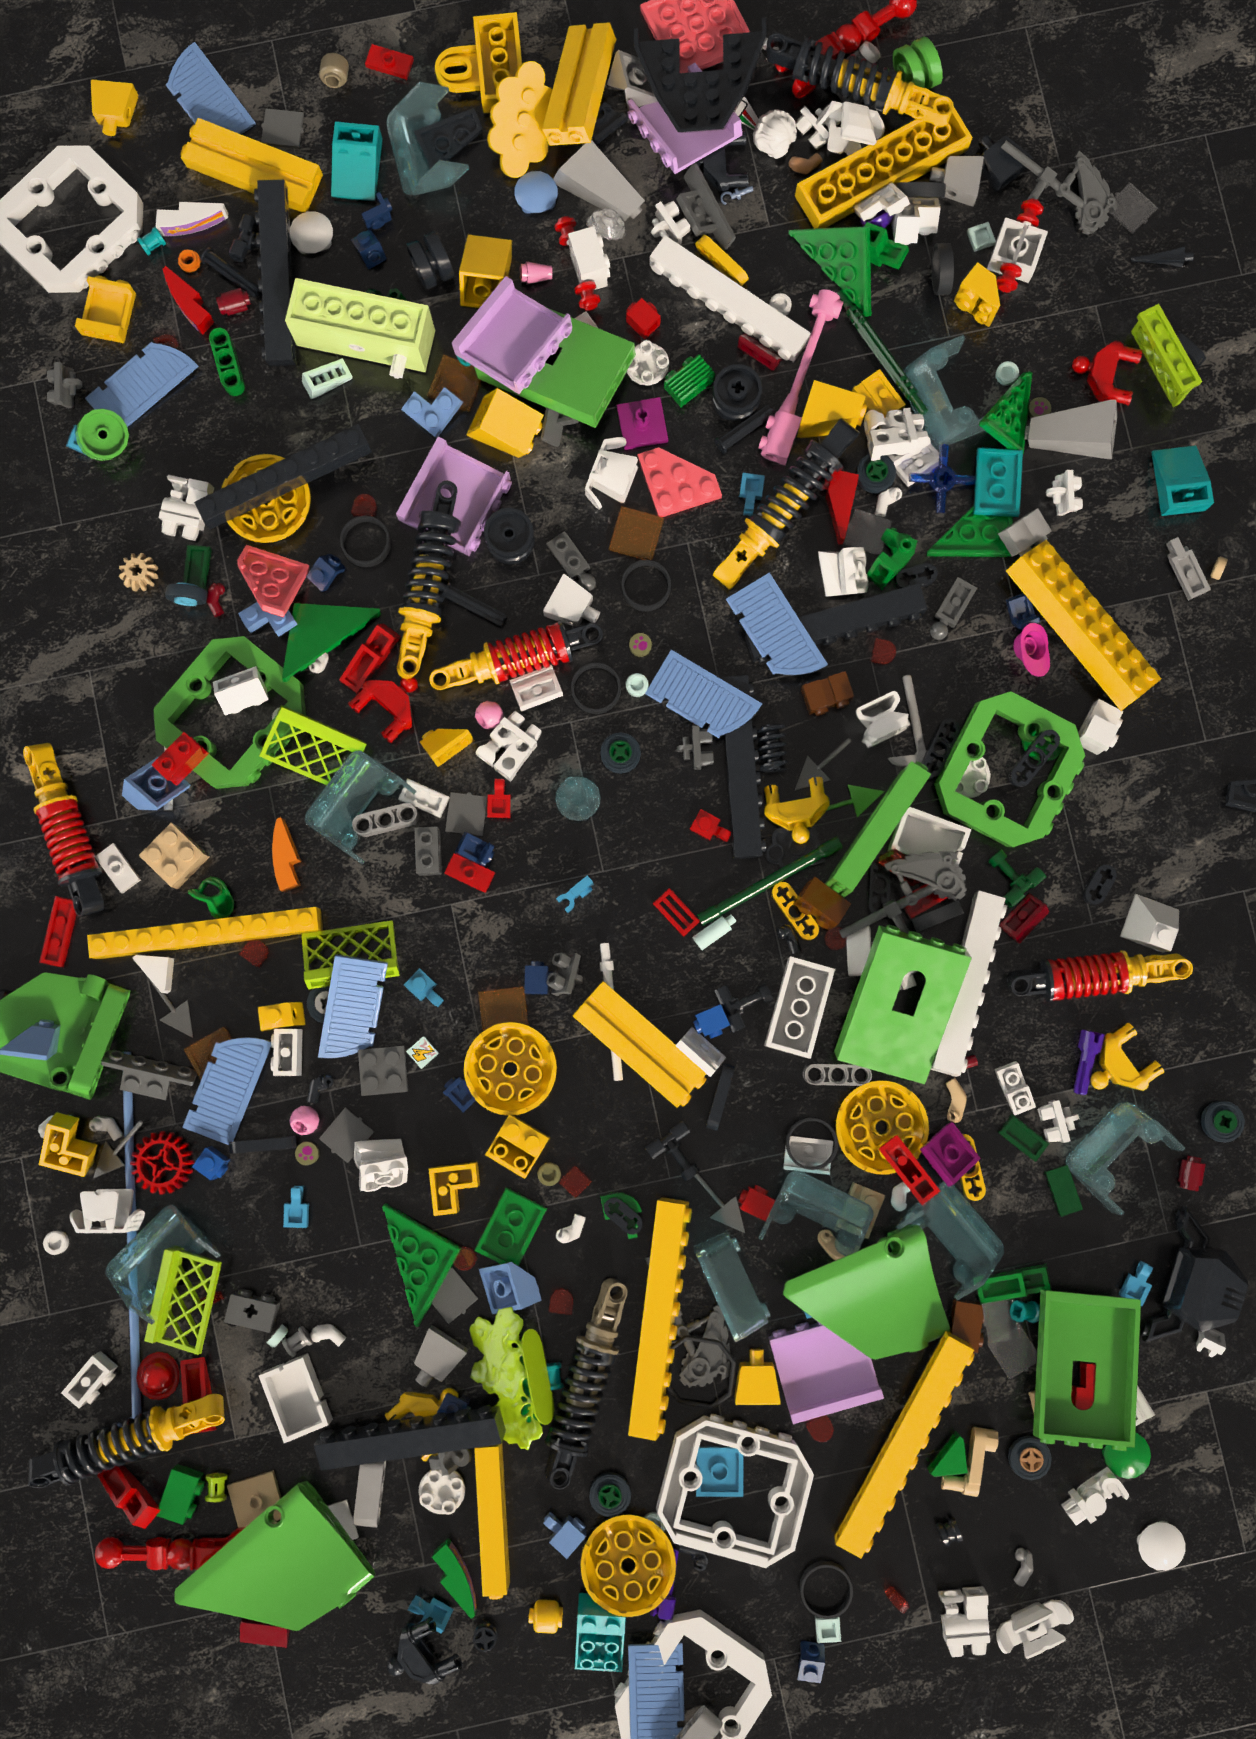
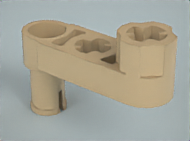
[941,1427,999,1497]

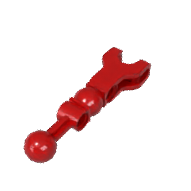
[774,0,917,98]
[94,1527,245,1570]

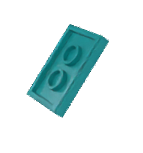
[973,448,1023,517]

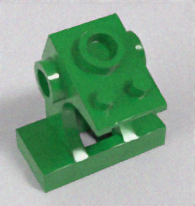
[867,528,918,590]

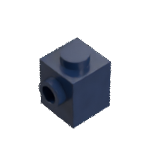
[524,962,553,995]

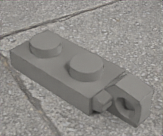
[1166,537,1211,600]

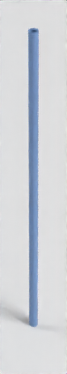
[122,1052,142,1419]

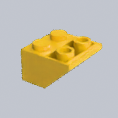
[954,262,1000,327]
[485,1114,550,1179]

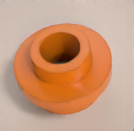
[178,249,201,272]

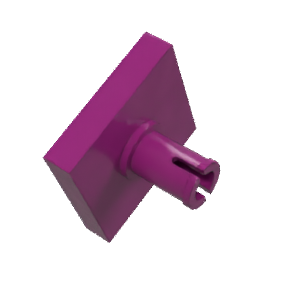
[617,397,668,450]
[920,1122,981,1187]

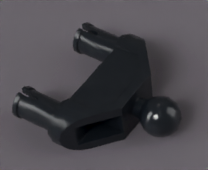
[686,130,748,191]
[387,1617,462,1684]

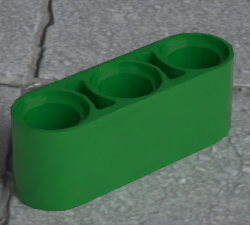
[209,328,245,396]

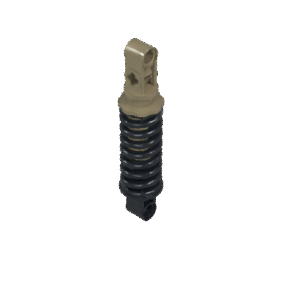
[544,1278,627,1489]

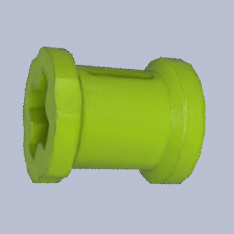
[205,1473,227,1502]

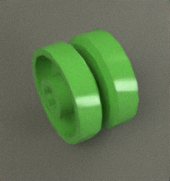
[893,36,943,89]
[75,409,129,461]

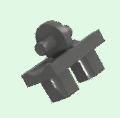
[47,362,82,409]
[676,726,714,770]
[546,953,584,996]
[429,1449,472,1476]

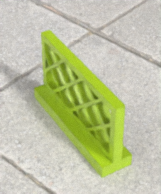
[1131,304,1202,407]
[259,705,367,792]
[302,921,400,989]
[144,1246,222,1355]

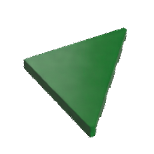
[789,226,871,317]
[979,371,1032,453]
[926,506,1013,557]
[282,603,381,682]
[382,1203,462,1327]

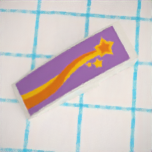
[156,202,228,236]

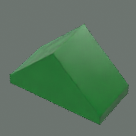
[927,1431,968,1477]

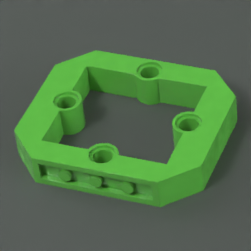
[154,636,306,789]
[934,691,1085,847]

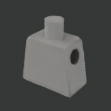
[929,156,984,206]
[414,1325,469,1387]

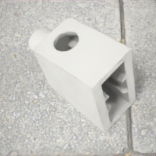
[543,574,600,627]

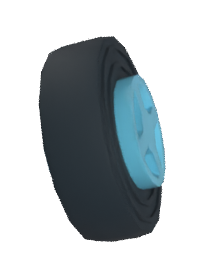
[165,583,207,606]

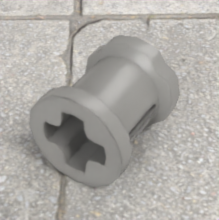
[282,1326,313,1357]

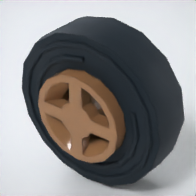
[1008,1436,1052,1480]

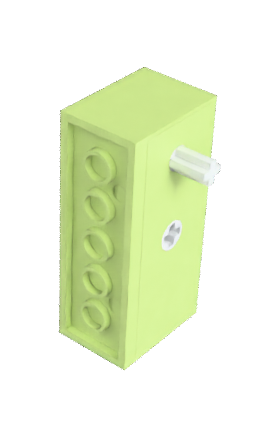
[285,278,435,379]

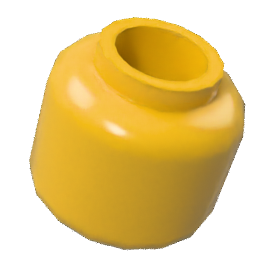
[529,1600,563,1634]

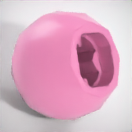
[475,701,503,730]
[289,1106,319,1135]

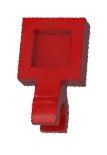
[487,779,511,818]
[690,809,732,842]

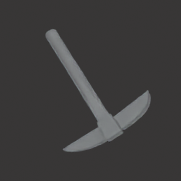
[888,675,945,767]

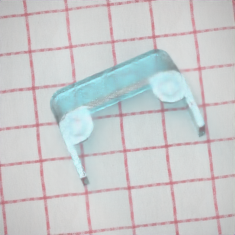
[387,81,469,196]
[903,335,985,449]
[305,750,417,864]
[1066,1102,1185,1215]
[758,1171,874,1256]
[896,1181,1004,1300]
[106,1205,221,1325]
[694,1232,771,1342]

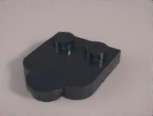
[764,824,826,868]

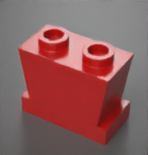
[151,732,209,786]

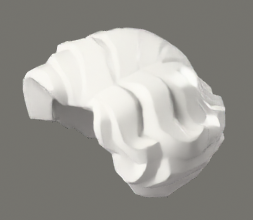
[753,109,797,159]

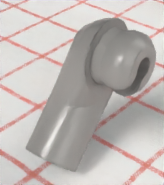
[89,1116,124,1141]
[1014,1548,1033,1587]

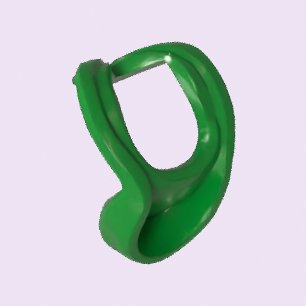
[188,877,234,919]

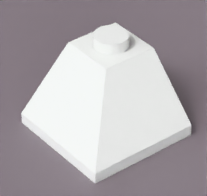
[1120,894,1179,953]

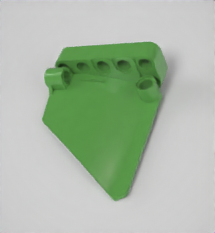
[0,973,131,1100]
[783,1225,950,1360]
[175,1481,376,1631]

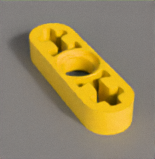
[695,235,749,286]
[772,882,819,941]
[960,1134,986,1201]

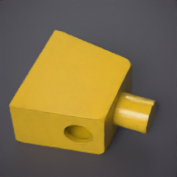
[91,80,138,136]
[258,1002,305,1031]
[734,1349,780,1405]

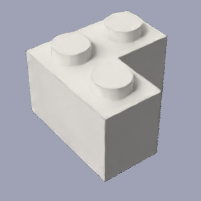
[891,197,940,245]
[1078,699,1123,755]

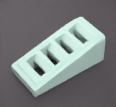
[302,358,352,399]

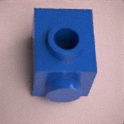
[693,1004,730,1039]
[192,1146,231,1180]

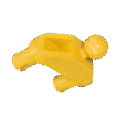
[764,777,830,844]
[1090,1023,1164,1091]
[385,1388,458,1462]

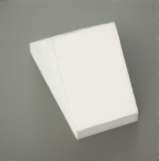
[133,955,174,994]

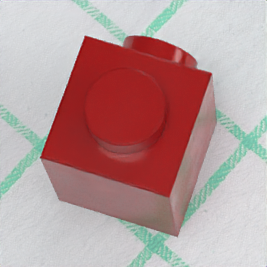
[626,298,661,340]
[738,1185,776,1221]

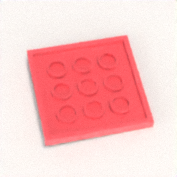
[640,0,750,73]

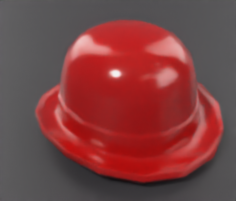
[136,1352,180,1400]

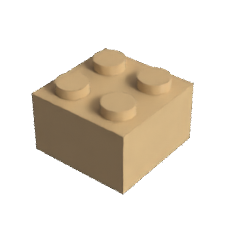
[139,823,210,889]

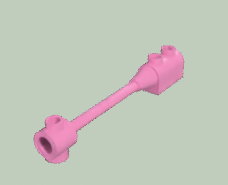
[758,289,844,466]

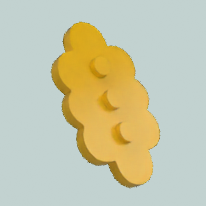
[487,61,552,178]

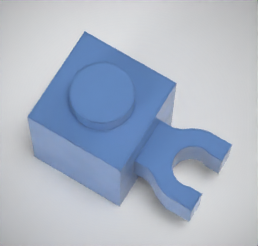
[543,1512,586,1559]

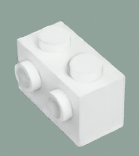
[213,666,268,715]
[271,1029,302,1076]
[61,1351,118,1408]

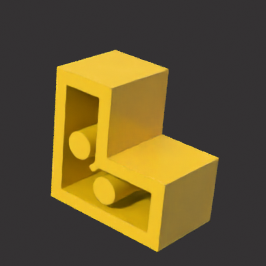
[39,1112,97,1177]
[429,1162,480,1216]

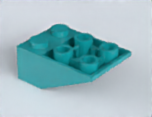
[331,122,382,201]
[1151,445,1214,516]
[575,1593,626,1672]

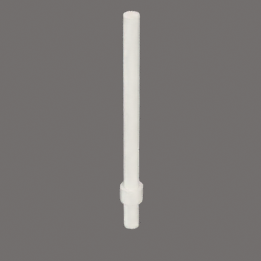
[599,943,623,1081]

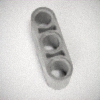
[352,803,419,837]
[803,1064,872,1086]
[353,1461,386,1528]
[674,1705,723,1739]

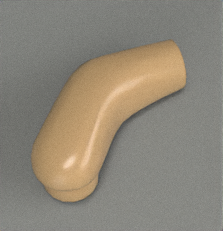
[945,1078,967,1123]
[818,1229,857,1260]

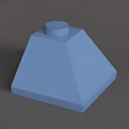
[122,757,190,810]
[0,1020,61,1060]
[479,1262,542,1314]

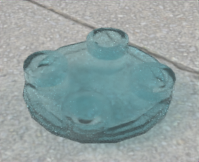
[555,777,600,821]

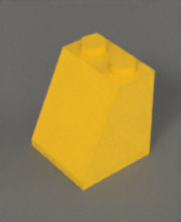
[459,235,512,308]
[797,380,868,438]
[466,388,544,458]

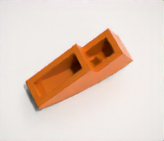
[272,817,301,893]

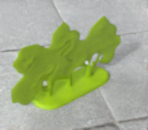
[469,1307,554,1450]

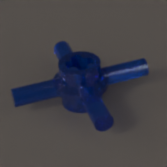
[909,444,976,513]

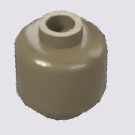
[319,53,349,88]

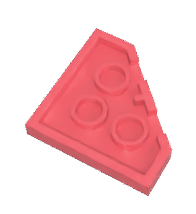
[638,447,722,518]
[237,545,309,617]

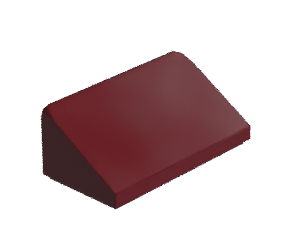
[737,334,782,370]
[999,893,1049,944]
[240,1618,290,1648]

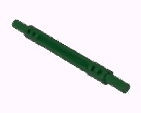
[836,290,928,415]

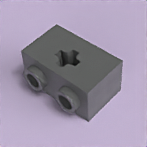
[414,827,442,876]
[224,1289,281,1333]

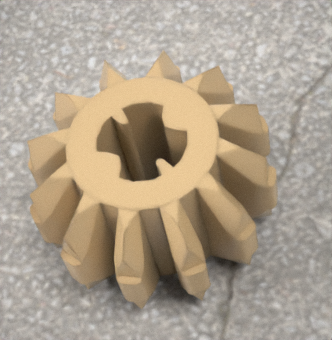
[119,553,158,591]

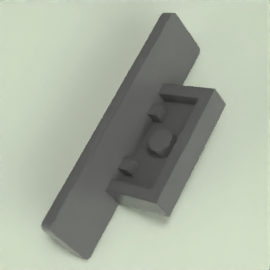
[676,163,736,251]
[541,355,579,447]
[101,1050,198,1100]

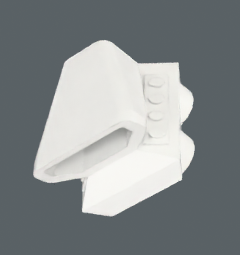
[818,547,868,596]
[856,691,910,748]
[354,1139,408,1192]

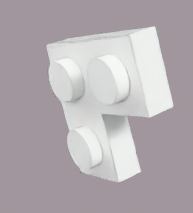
[853,182,910,221]

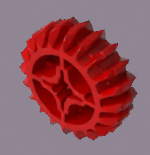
[130,1131,195,1195]

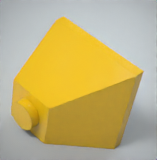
[420,729,474,767]

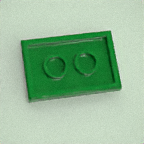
[474,1187,547,1266]

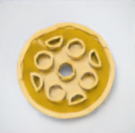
[221,454,311,543]
[464,1022,557,1115]
[835,1081,929,1174]
[581,1515,676,1617]

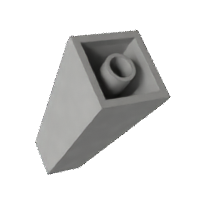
[553,140,645,221]
[1025,400,1117,459]

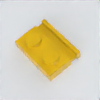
[853,369,905,418]

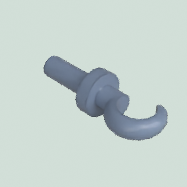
[720,186,753,205]

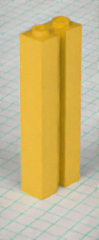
[542,22,616,146]
[181,118,323,213]
[572,981,707,1108]
[475,1444,510,1599]

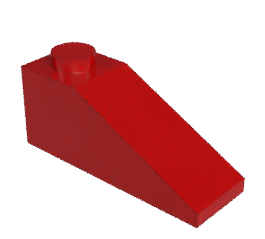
[824,471,859,545]
[878,1134,940,1205]

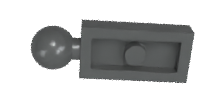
[546,531,596,591]
[930,577,977,640]

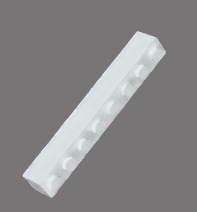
[650,235,811,362]
[931,891,1007,1077]

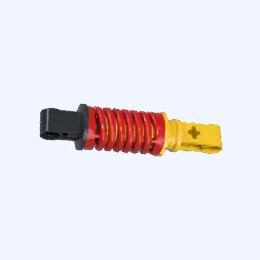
[430,620,603,690]
[23,743,104,916]
[1006,950,1193,1002]

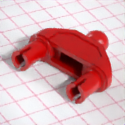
[1072,340,1142,405]
[348,677,418,743]

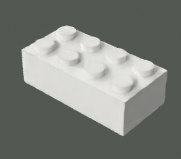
[764,956,835,1059]

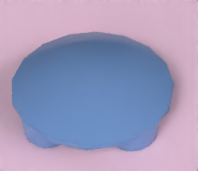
[515,171,558,214]

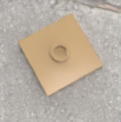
[227,1470,281,1528]

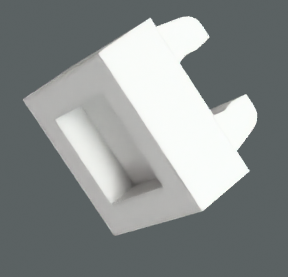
[1196,1329,1226,1357]

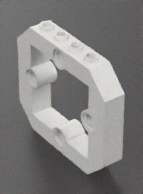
[0,146,143,293]
[656,1414,814,1568]
[614,1610,772,1739]

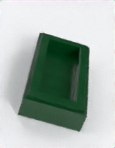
[183,545,211,590]
[997,1114,1049,1162]
[1044,1164,1083,1217]

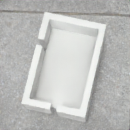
[887,807,971,867]
[259,1353,333,1443]

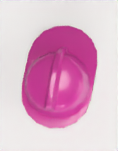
[1013,623,1050,677]

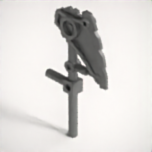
[1001,140,1118,235]
[839,851,966,938]
[640,1256,730,1387]

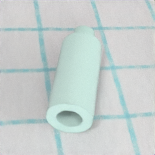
[692,914,736,950]

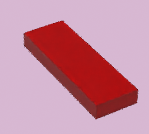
[39,896,76,968]

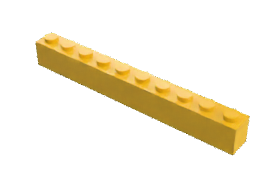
[87,907,323,959]
[628,1197,692,1441]
[834,1331,975,1558]

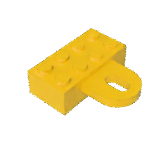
[435,12,522,113]

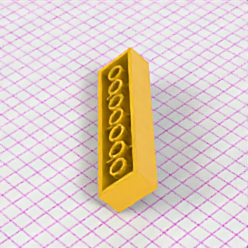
[795,106,973,229]
[1006,540,1161,711]

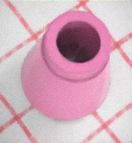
[520,261,552,284]

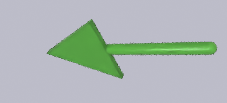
[826,785,884,817]

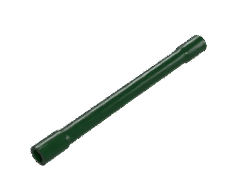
[697,836,843,926]

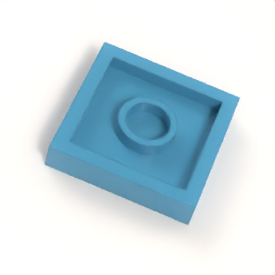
[696,1447,743,1497]

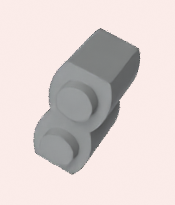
[998,508,1051,557]

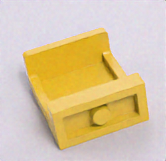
[75,276,136,343]

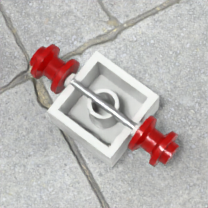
[987,199,1048,292]
[555,216,610,310]

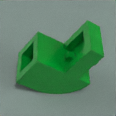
[865,222,909,270]
[601,1192,642,1239]

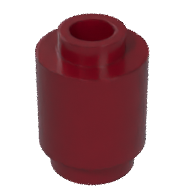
[216,288,251,316]
[1178,1155,1206,1191]

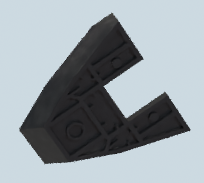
[634,18,767,133]

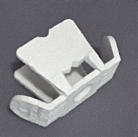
[815,101,885,156]
[585,437,638,509]
[70,1189,145,1233]
[996,1600,1074,1659]

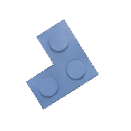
[401,387,463,438]
[238,602,298,637]

